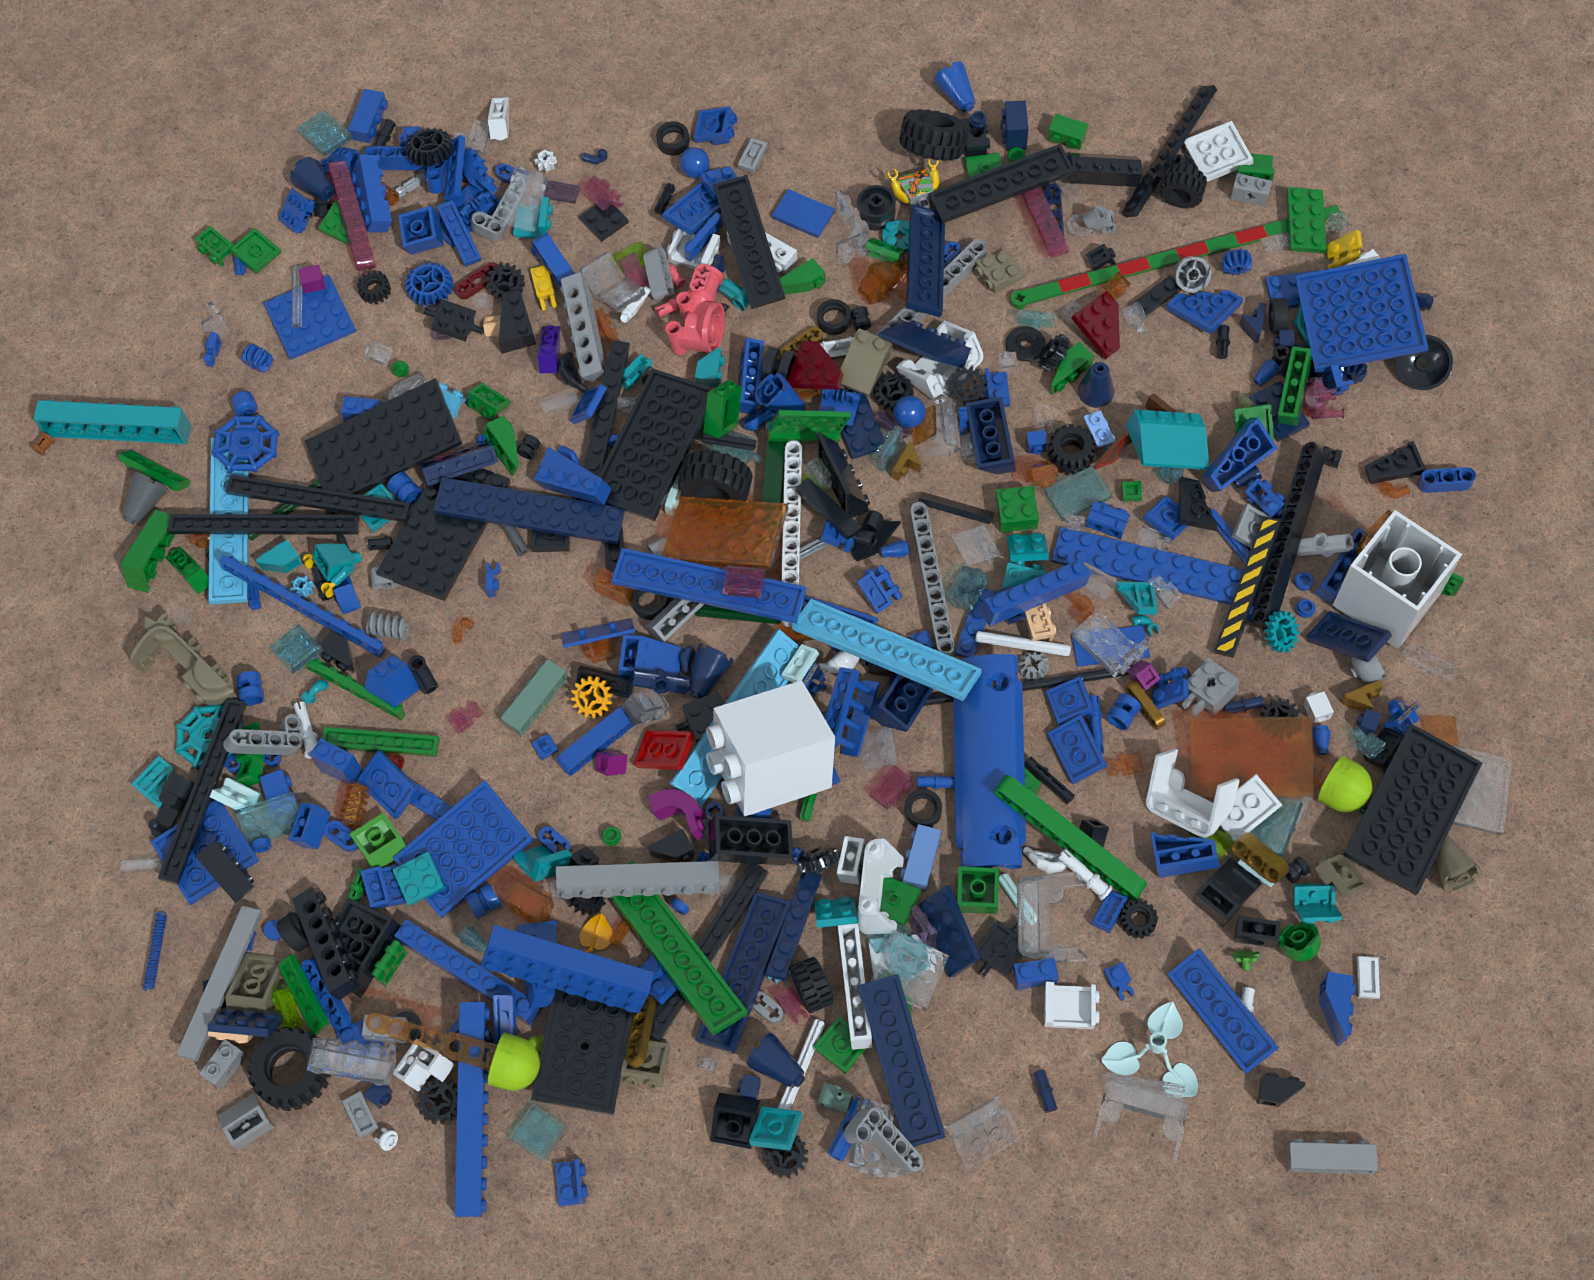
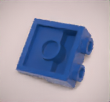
[693,106,738,145]
[637,953,677,1005]

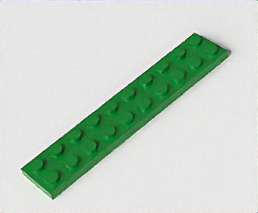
[610,861,748,1036]

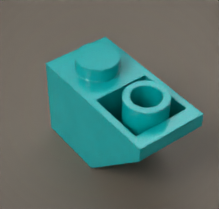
[695,348,725,388]
[255,540,303,573]

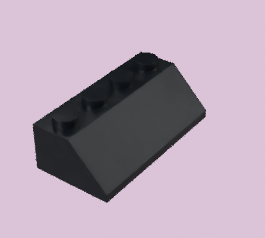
[1067,152,1143,187]

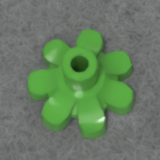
[1232,950,1259,970]

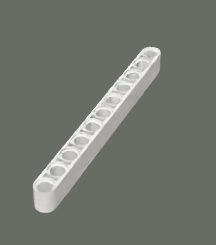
[782,440,802,627]

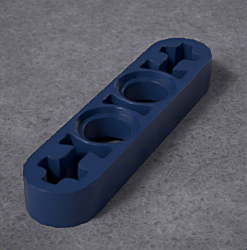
[1045,184,1064,245]

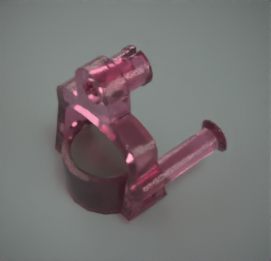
[1302,377,1344,419]

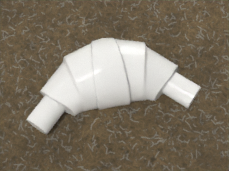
[620,286,651,323]
[818,650,860,674]
[1023,847,1067,874]

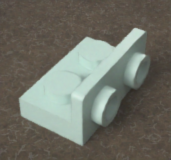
[210,778,260,813]

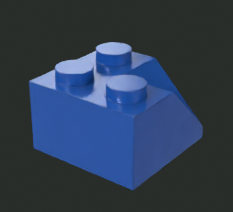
[398,206,444,255]

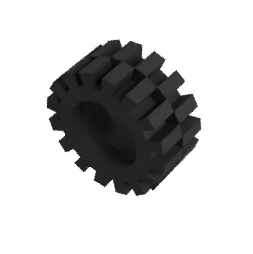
[357,270,391,304]
[1120,899,1158,939]

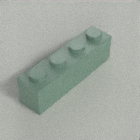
[500,659,568,737]

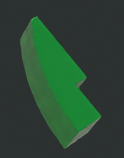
[235,722,264,787]

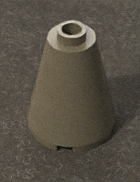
[1435,835,1481,891]

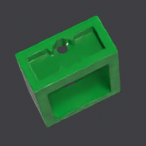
[703,381,742,438]

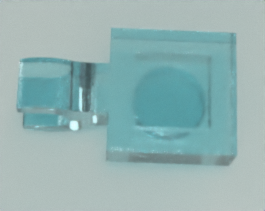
[1350,727,1386,759]

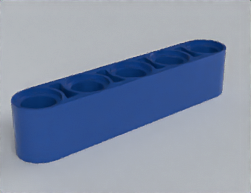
[556,702,635,776]

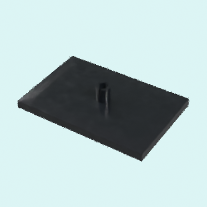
[531,989,634,1115]

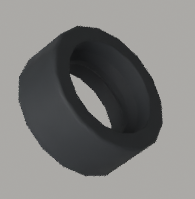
[656,121,690,156]
[1269,298,1289,333]
[817,299,851,335]
[632,589,669,620]
[904,789,942,828]
[276,912,310,952]

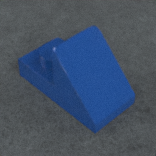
[333,576,361,615]

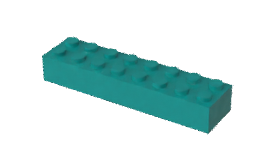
[33,400,191,445]

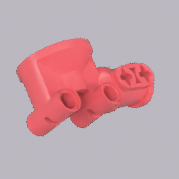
[665,264,725,355]

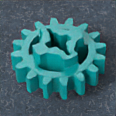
[1264,611,1300,653]

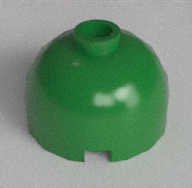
[1279,921,1321,962]

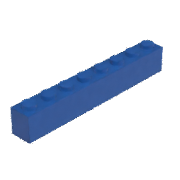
[394,919,541,1026]

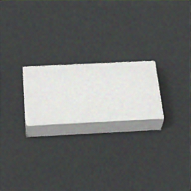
[1356,956,1380,999]

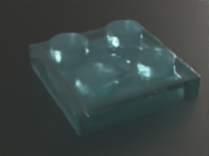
[876,425,903,474]
[508,1103,567,1162]

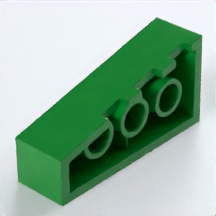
[120,510,175,593]

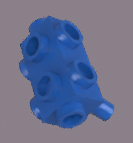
[1245,478,1286,518]

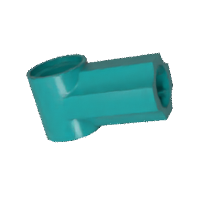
[718,279,750,311]

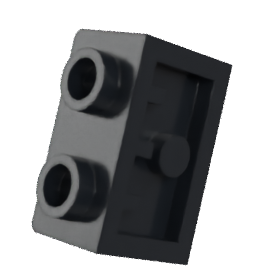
[1363,727,1404,773]

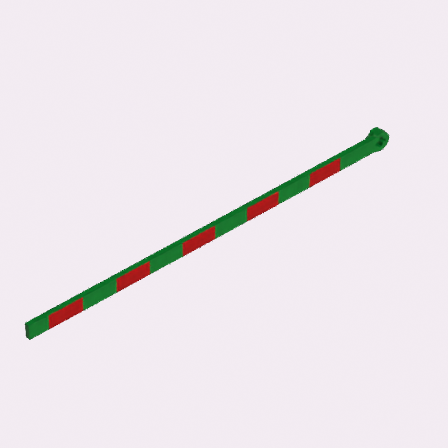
[1010,205,1343,310]

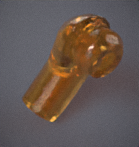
[452,617,474,643]

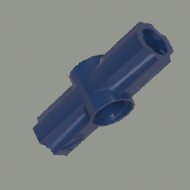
[630,668,690,694]

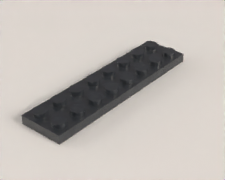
[929,143,1074,224]
[714,175,785,309]

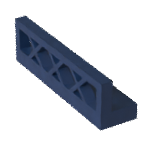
[420,440,498,486]

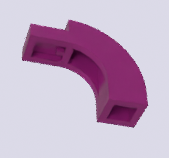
[648,789,707,840]

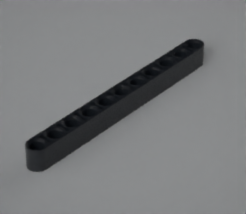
[1251,442,1326,632]

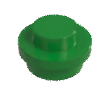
[391,361,409,377]
[602,827,622,846]

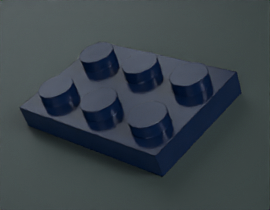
[1249,381,1310,442]
[208,1008,283,1037]

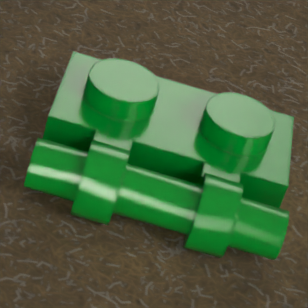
[371,940,408,987]

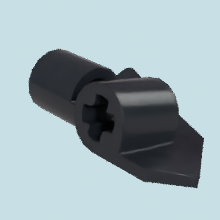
[851,510,901,562]

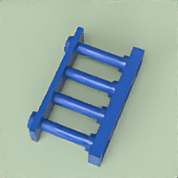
[825,667,880,758]

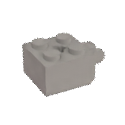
[1182,658,1239,716]

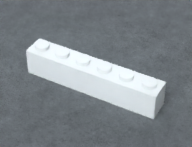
[838,923,872,1050]

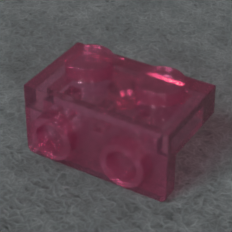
[583,175,624,211]
[723,565,765,598]
[869,765,913,810]

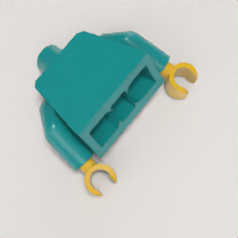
[303,543,362,598]

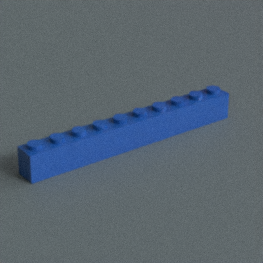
[455,1002,490,1217]

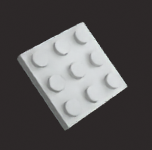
[1183,121,1253,182]

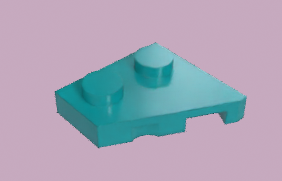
[1115,581,1158,615]
[131,756,174,809]

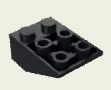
[1192,857,1262,927]

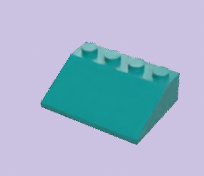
[1126,409,1210,470]

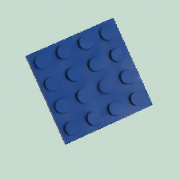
[263,275,357,360]
[150,800,260,905]

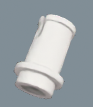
[1241,987,1255,1012]

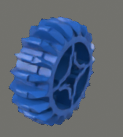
[405,261,454,308]

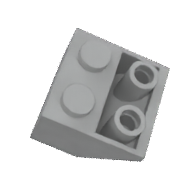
[218,1093,275,1151]

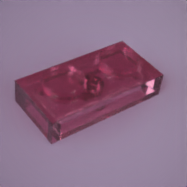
[618,253,649,293]

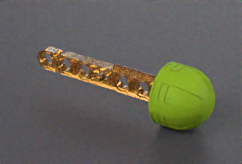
[1216,712,1372,812]
[366,1013,540,1091]

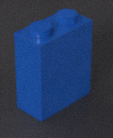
[310,738,363,787]

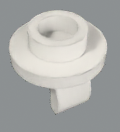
[374,1128,398,1151]

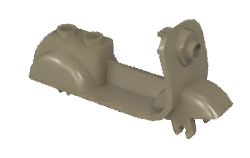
[130,613,237,705]

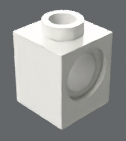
[1303,692,1334,725]

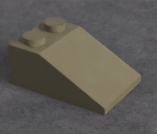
[841,329,892,396]
[225,953,285,1013]

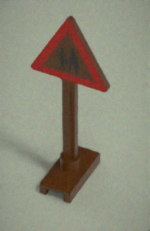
[1093,393,1177,470]

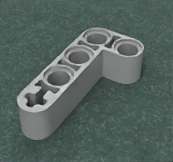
[471,178,526,242]
[223,714,304,755]
[844,1107,923,1172]

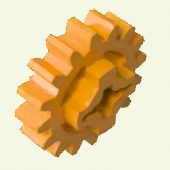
[571,676,614,718]

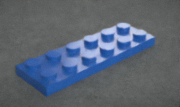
[1168,948,1280,1074]

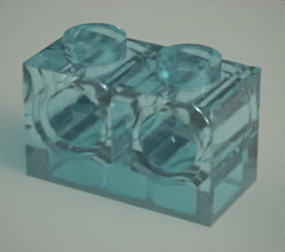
[946,566,989,611]

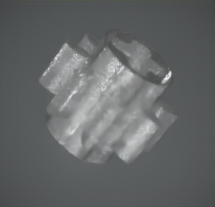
[1327,210,1350,234]

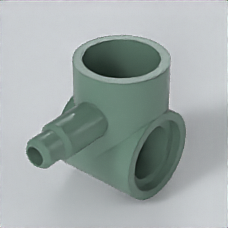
[817,1083,853,1113]

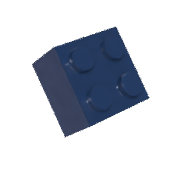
[1000,100,1029,151]

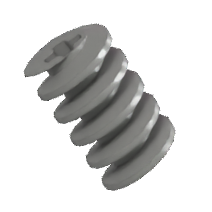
[366,611,409,641]

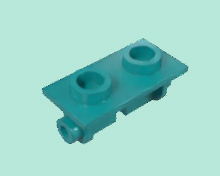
[622,353,653,391]

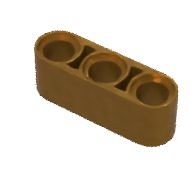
[1231,833,1289,883]

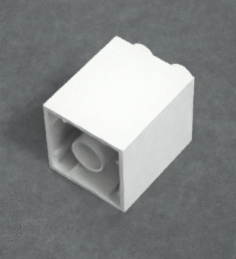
[1333,510,1462,649]
[706,680,835,817]

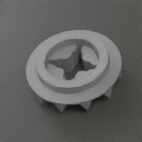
[1018,650,1049,680]

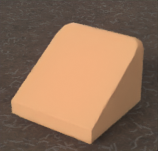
[483,315,501,336]

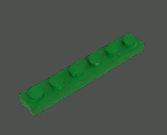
[303,656,406,721]
[322,727,440,757]

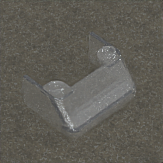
[1017,872,1087,963]
[1091,1079,1188,1163]

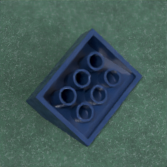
[878,320,972,368]

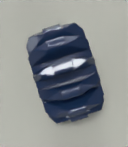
[1339,363,1368,384]

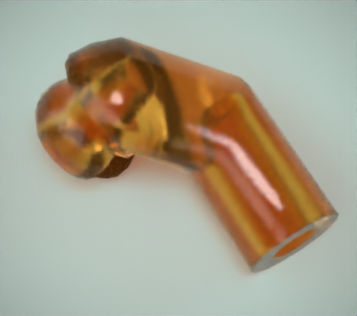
[1381,482,1410,499]

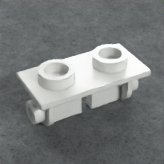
[820,336,854,358]

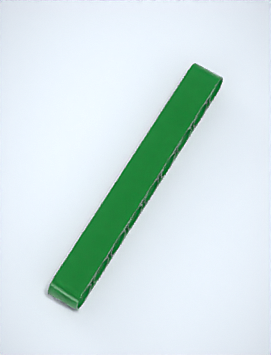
[993,775,1147,902]

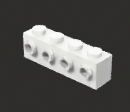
[727,232,798,275]

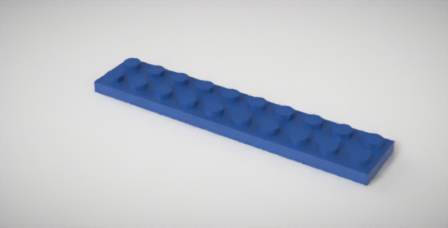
[1052,527,1243,605]
[611,548,807,624]

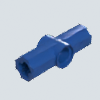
[827,1096,872,1162]

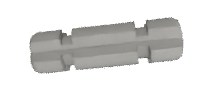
[395,172,427,197]

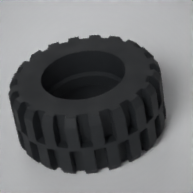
[899,109,969,161]
[678,450,753,511]
[247,1027,332,1111]

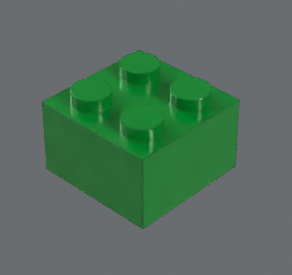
[995,486,1039,533]
[957,866,999,914]

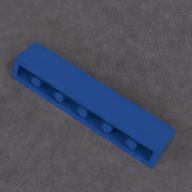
[980,559,1091,627]

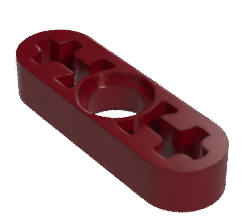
[455,262,499,300]

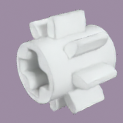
[535,150,557,173]

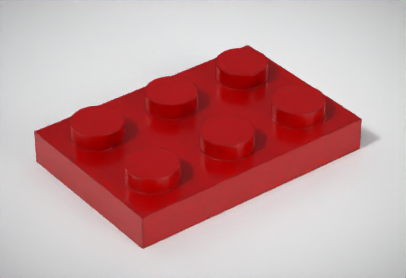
[633,730,695,770]

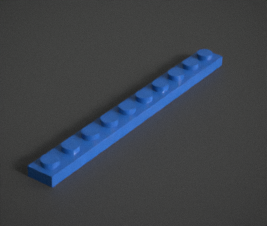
[219,554,384,658]

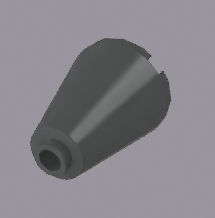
[122,471,168,525]

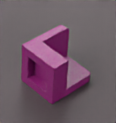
[298,264,326,293]
[1126,660,1161,690]
[595,750,627,776]

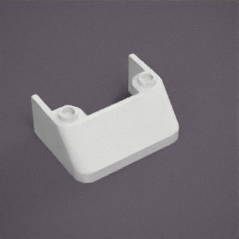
[1146,749,1240,838]

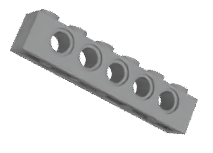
[560,272,606,382]

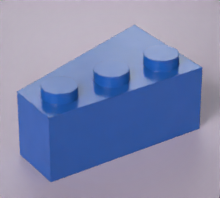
[1150,832,1220,878]

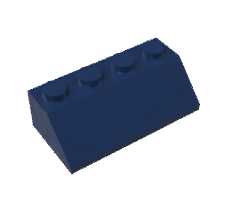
[965,397,1016,475]
[867,672,934,732]

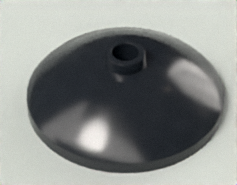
[1396,335,1453,390]

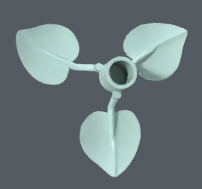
[1101,1002,1198,1097]

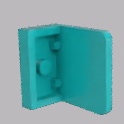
[513,197,553,238]
[1002,561,1047,589]
[513,846,572,882]
[1293,883,1342,924]

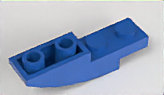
[463,147,498,194]

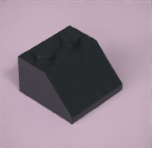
[710,1092,760,1149]

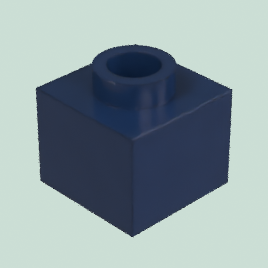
[1274,330,1295,350]
[1356,708,1381,737]
[737,1074,761,1099]
[364,1079,393,1109]

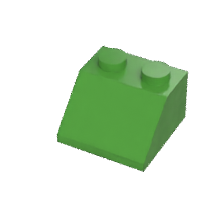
[349,813,406,868]

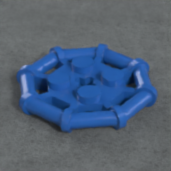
[211,415,280,473]

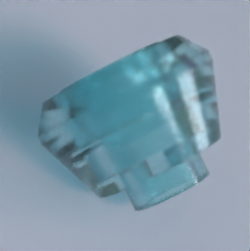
[1159,467,1183,485]

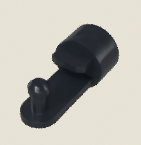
[148,772,195,838]

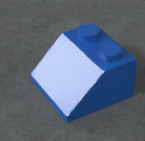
[364,655,419,708]

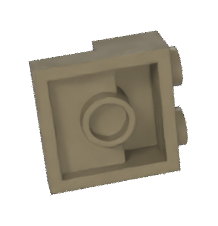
[974,249,1025,294]
[1315,853,1369,898]
[621,1039,670,1089]

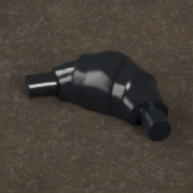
[557,352,588,393]

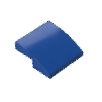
[360,864,407,909]

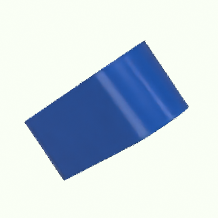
[1418,467,1476,493]

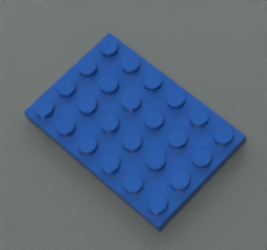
[393,780,534,918]

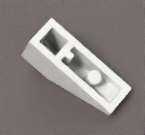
[488,97,509,140]

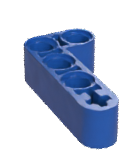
[530,233,578,296]

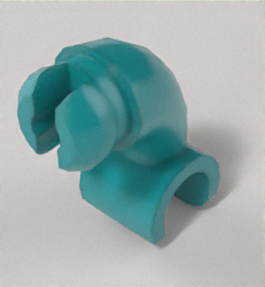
[1132,614,1159,637]
[301,680,329,704]

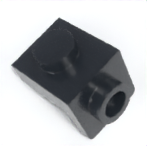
[569,846,600,866]

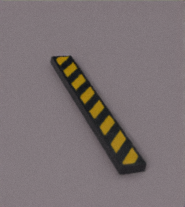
[1214,516,1282,658]

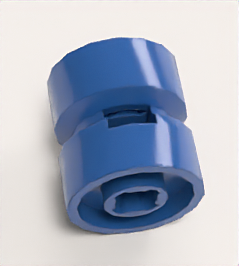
[387,472,422,505]
[235,671,264,706]
[1106,693,1142,731]
[465,884,502,919]

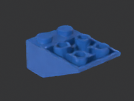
[618,635,683,682]
[1319,972,1356,1046]

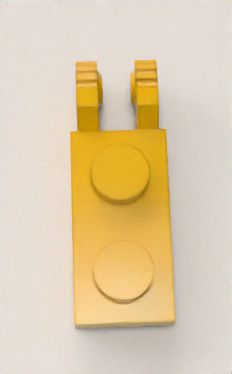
[530,265,557,311]

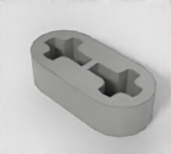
[752,991,783,1024]

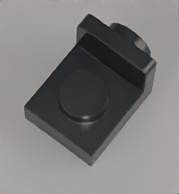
[1086,244,1116,271]

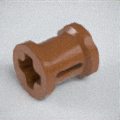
[30,432,55,456]

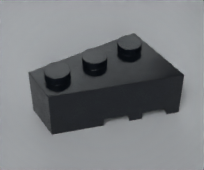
[499,290,536,354]
[195,841,255,903]

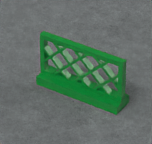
[766,410,851,442]

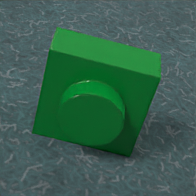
[1121,481,1142,502]

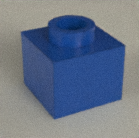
[1026,430,1047,455]

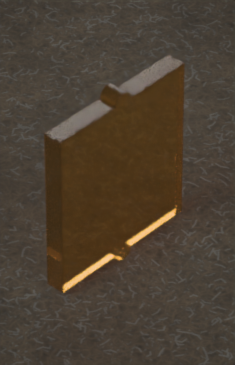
[913,405,937,445]
[1422,715,1459,749]

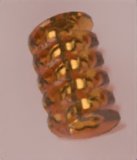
[338,783,370,828]

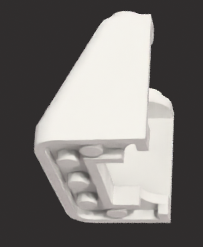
[896,320,983,402]
[857,838,904,935]

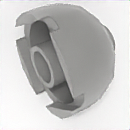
[1174,256,1211,293]
[1350,655,1387,683]

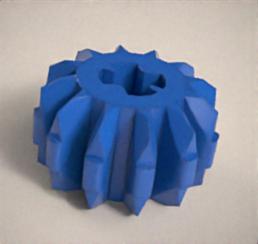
[1221,248,1253,276]
[241,344,274,373]

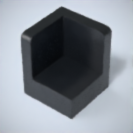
[1079,819,1109,847]

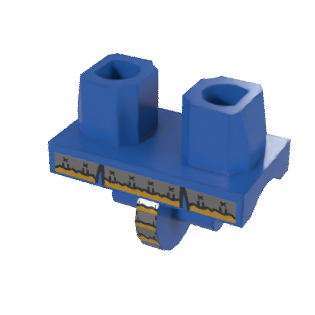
[803,663,826,697]
[1383,700,1420,734]

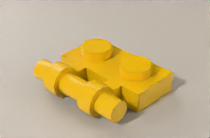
[1326,230,1363,269]

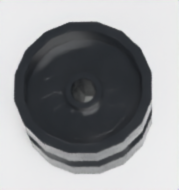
[857,185,896,231]
[760,346,796,382]

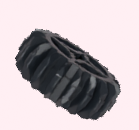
[405,127,453,168]

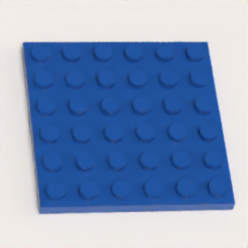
[1295,254,1428,373]

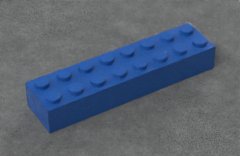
[480,925,654,1013]

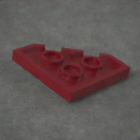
[1071,290,1120,360]
[787,341,844,390]

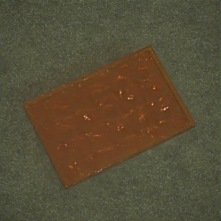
[662,497,789,570]
[1190,716,1314,798]

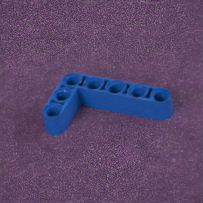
[364,146,448,194]

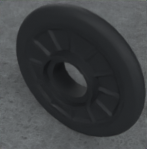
[1006,326,1046,361]

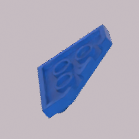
[1166,290,1243,335]

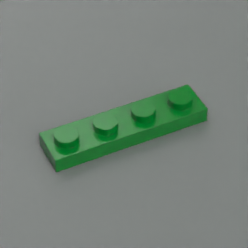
[118,450,190,491]
[278,954,330,1035]

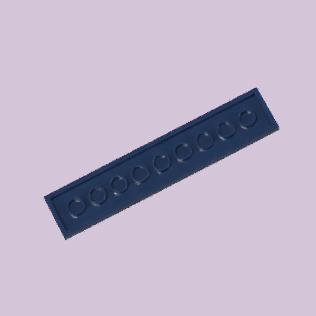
[433,477,625,545]

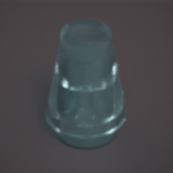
[458,925,487,953]

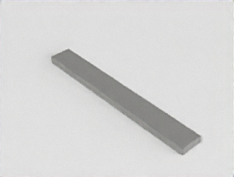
[177,906,262,1062]

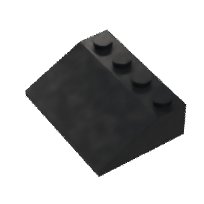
[817,432,870,518]
[311,898,401,998]

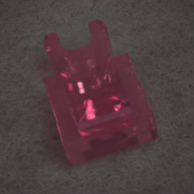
[447,702,484,734]
[774,986,808,1025]

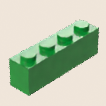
[1278,346,1312,426]

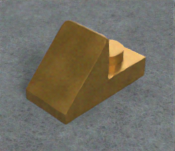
[892,441,921,481]
[1341,680,1383,712]

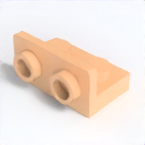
[1024,603,1056,642]

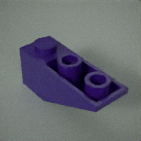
[537,325,561,373]

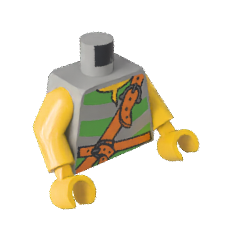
[886,158,939,209]

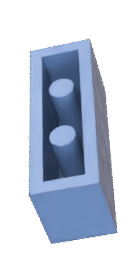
[900,824,941,891]

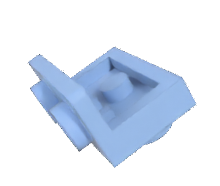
[1084,411,1116,452]

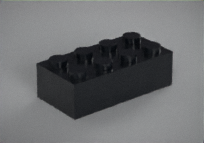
[708,815,793,866]

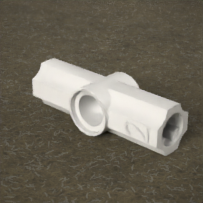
[1297,533,1354,557]

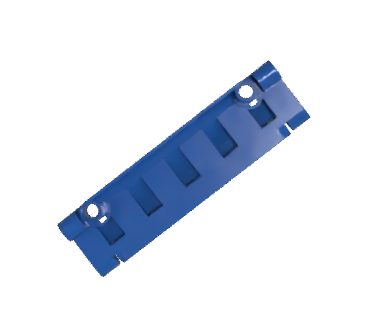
[954,654,1026,869]

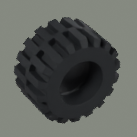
[1159,164,1207,209]
[1047,424,1096,476]
[790,956,834,1014]

